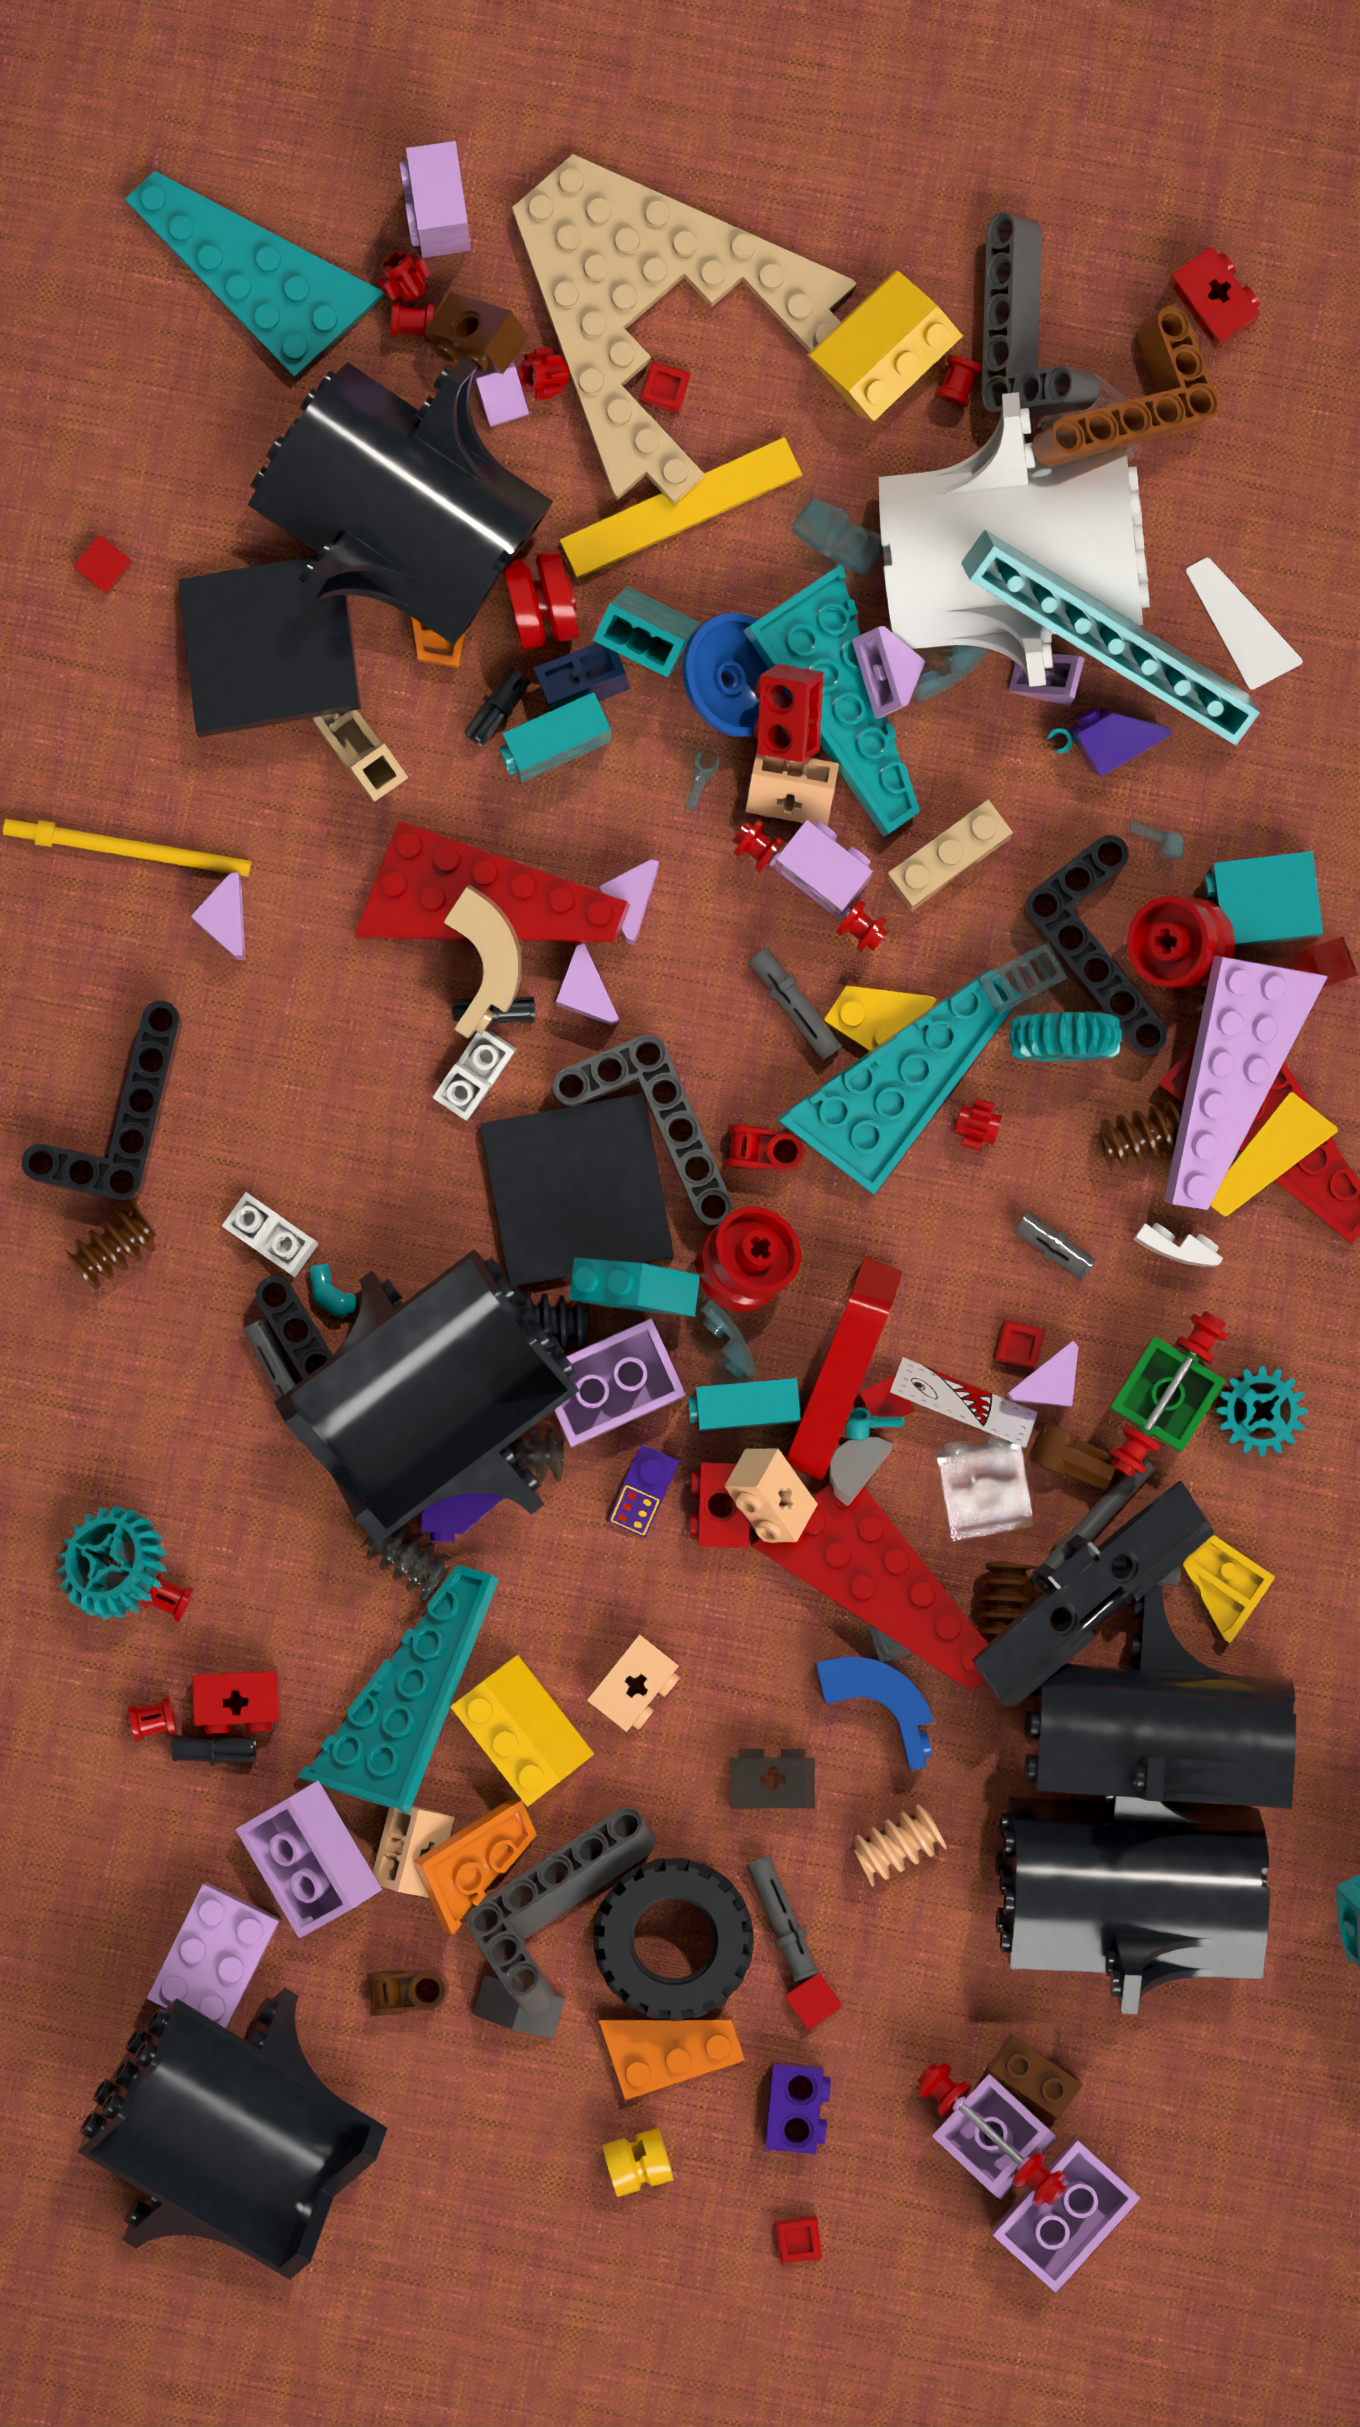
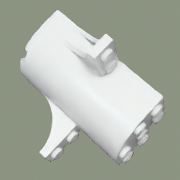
[879,392,1150,687]

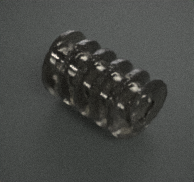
[509,1429,564,1482]
[360,1523,452,1602]

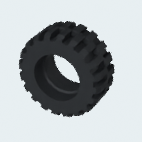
[593,1857,754,2021]

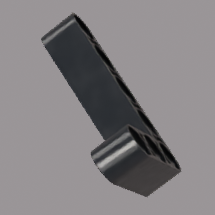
[1024,835,1167,1057]
[22,1000,182,1203]
[255,1276,333,1380]

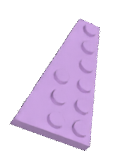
[1164,955,1328,1210]

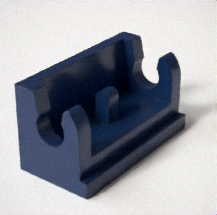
[534,643,629,712]

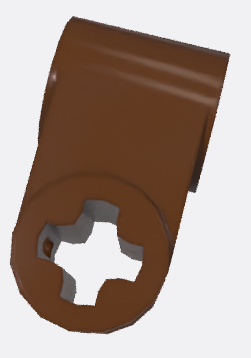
[367,1969,449,2016]

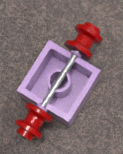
[732,820,888,953]
[918,2063,1067,2206]

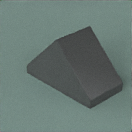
[473,1974,565,2039]

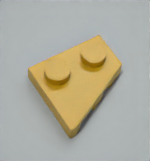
[823,986,937,1052]
[1182,1535,1275,1643]

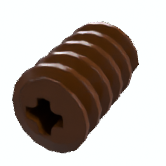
[1099,1101,1182,1172]
[64,1201,157,1289]
[977,1561,1037,1644]

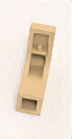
[311,710,408,802]
[444,885,522,1038]

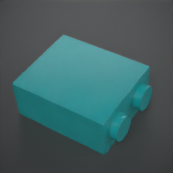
[593,586,700,677]
[499,692,612,783]
[1204,851,1323,948]
[569,1258,700,1317]
[688,1378,801,1432]

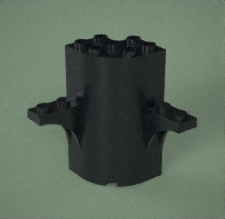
[248,357,553,645]
[274,1249,580,1544]
[1024,1585,1296,1809]
[995,1795,1270,2014]
[78,1988,387,2280]

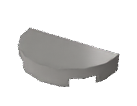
[829,1437,893,1507]

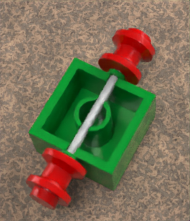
[1107,1311,1229,1477]

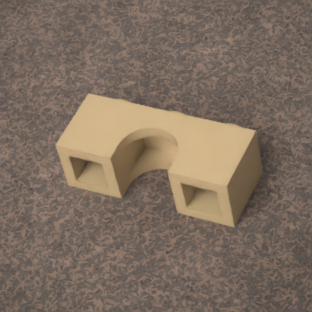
[886,799,1013,912]

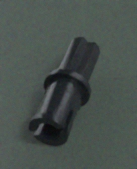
[464,667,531,746]
[452,996,535,1027]
[172,1733,257,1766]

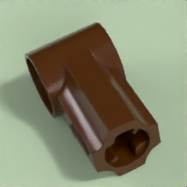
[1029,1422,1116,1491]

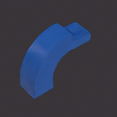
[815,1657,934,1771]

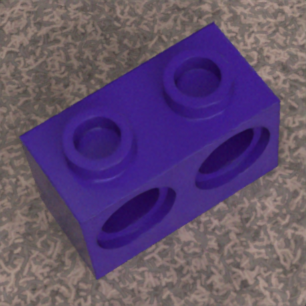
[765,2061,831,2154]

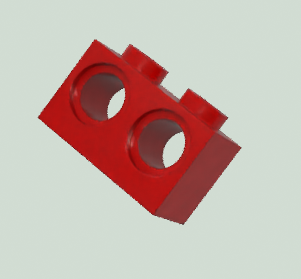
[754,664,824,763]

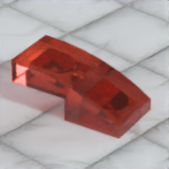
[1265,936,1358,989]

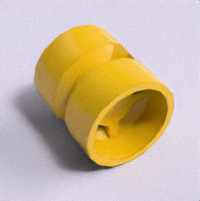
[602,2127,674,2197]

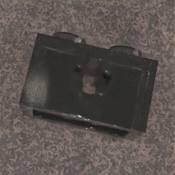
[730,1749,815,1809]

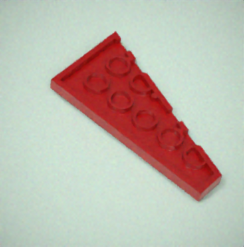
[354,821,630,943]
[1158,1038,1360,1244]
[751,1484,988,1692]

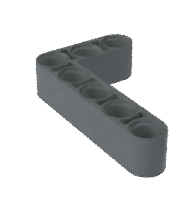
[982,212,1100,418]
[552,1034,732,1228]
[467,1807,656,2014]

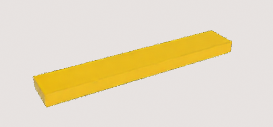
[560,437,802,579]

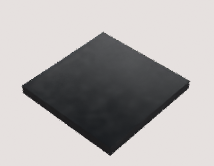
[178,555,362,738]
[480,1093,674,1286]

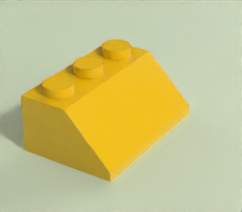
[807,270,963,421]
[450,1655,594,1807]

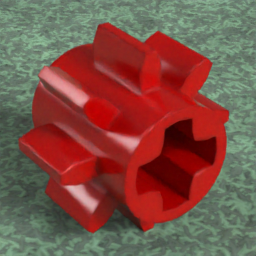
[377,250,431,302]
[518,347,570,400]
[953,1098,1002,1151]

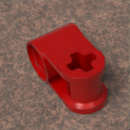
[723,1124,805,1173]

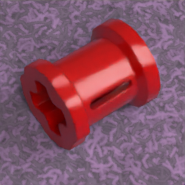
[390,300,435,342]
[935,355,982,408]
[141,1573,194,1623]
[128,1697,177,1742]

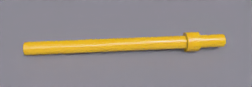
[3,819,252,877]

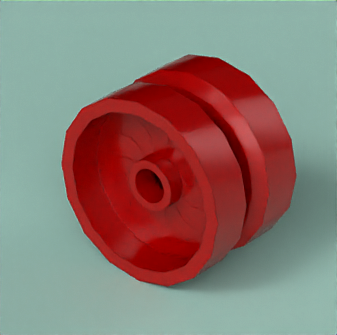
[503,549,579,651]
[1127,895,1235,989]
[695,1206,802,1312]

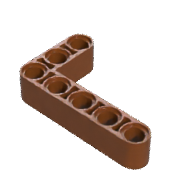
[1032,306,1219,467]

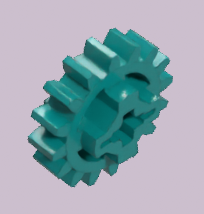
[1215,1366,1308,1457]

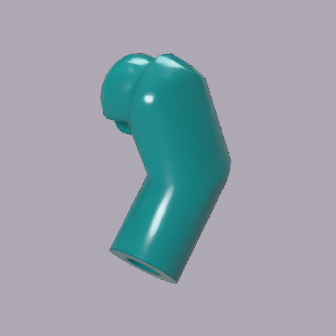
[309,1264,358,1318]

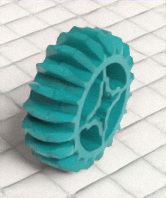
[1009,1012,1122,1062]
[56,1506,168,1620]

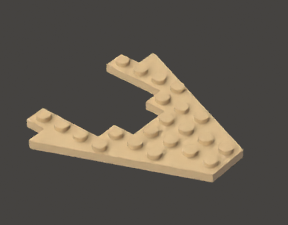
[512,154,857,505]

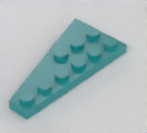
[125,171,385,380]
[743,564,920,837]
[775,969,1022,1195]
[297,1565,499,1814]

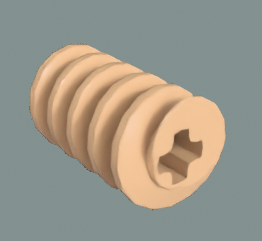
[854,1804,947,1887]

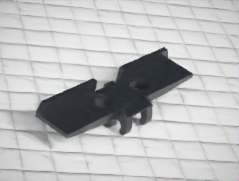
[972,1481,1215,1707]

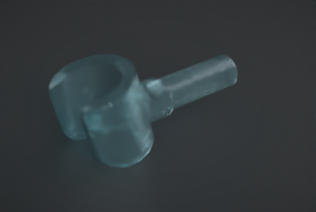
[685,751,719,811]
[1129,821,1185,859]

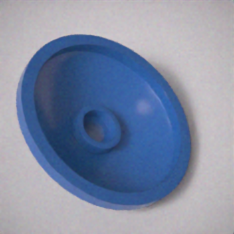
[682,613,788,737]

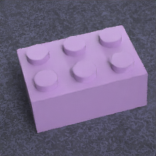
[400,141,471,258]
[555,1318,686,1448]
[235,1780,382,1938]
[146,1882,281,2029]
[990,2136,1140,2293]

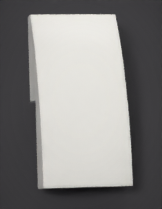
[433,1028,517,1121]
[222,1192,319,1277]
[1133,1223,1223,1267]

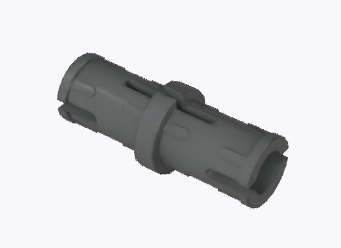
[1013,1211,1097,1281]

